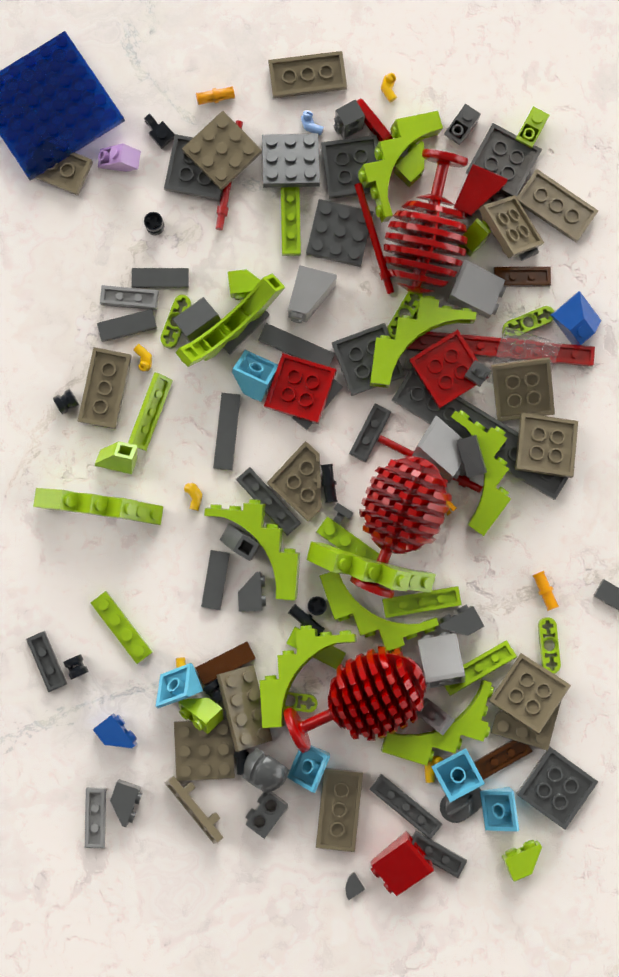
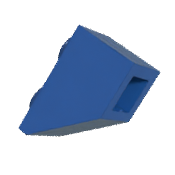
[93,713,137,748]

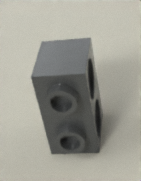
[333,99,365,139]
[245,792,288,839]

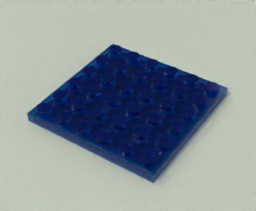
[0,31,125,181]

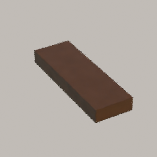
[493,267,551,287]
[195,641,256,685]
[474,740,533,780]

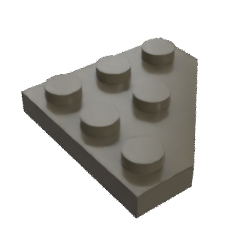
[267,441,322,522]
[491,702,561,751]

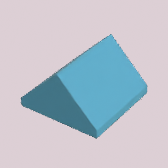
[156,663,203,708]
[287,745,330,793]
[431,748,485,802]
[480,787,519,832]

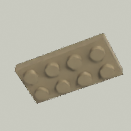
[268,51,347,99]
[516,169,599,243]
[77,347,132,429]
[217,665,273,751]
[316,768,363,852]

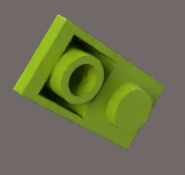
[515,106,550,148]
[394,140,424,188]
[457,218,491,257]
[228,269,260,300]
[95,441,138,474]
[178,698,224,734]
[502,840,542,882]

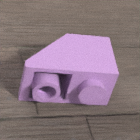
[98,143,141,172]

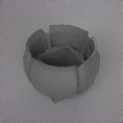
[243,748,289,795]

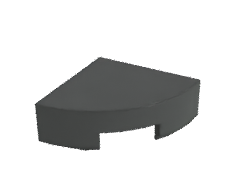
[345,872,365,900]

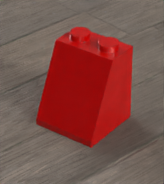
[453,164,508,218]
[371,831,434,896]

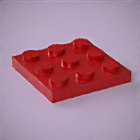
[409,329,489,409]
[264,353,337,424]

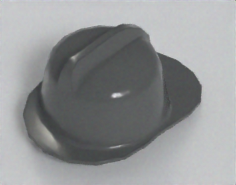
[440,787,482,823]

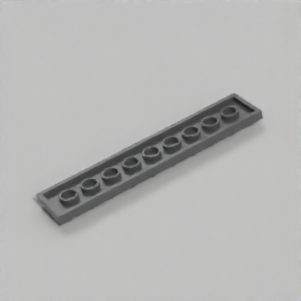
[391,368,575,500]

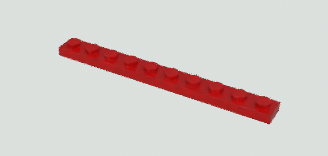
[406,331,595,367]

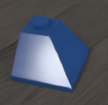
[550,291,601,345]

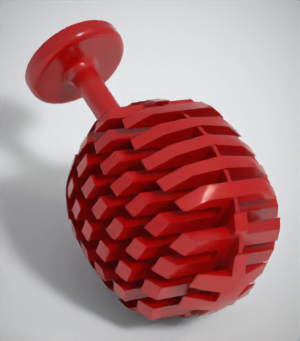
[384,149,468,294]
[350,456,452,598]
[284,646,426,753]

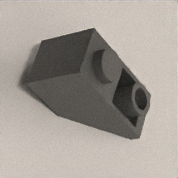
[444,103,481,145]
[220,523,261,561]
[238,572,266,612]
[438,604,485,636]
[110,779,143,827]

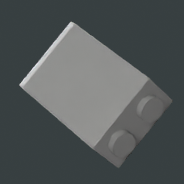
[447,260,506,319]
[288,265,337,323]
[412,416,463,484]
[418,631,465,689]

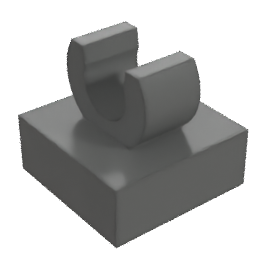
[464,359,491,387]
[333,503,353,524]

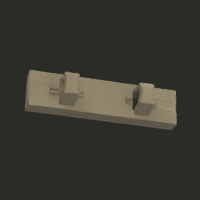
[165,776,224,844]

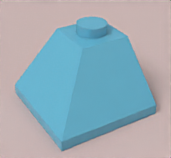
[232,350,278,402]

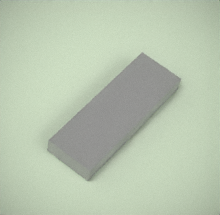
[100,285,159,310]
[84,787,106,848]

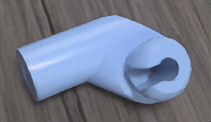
[301,110,324,136]

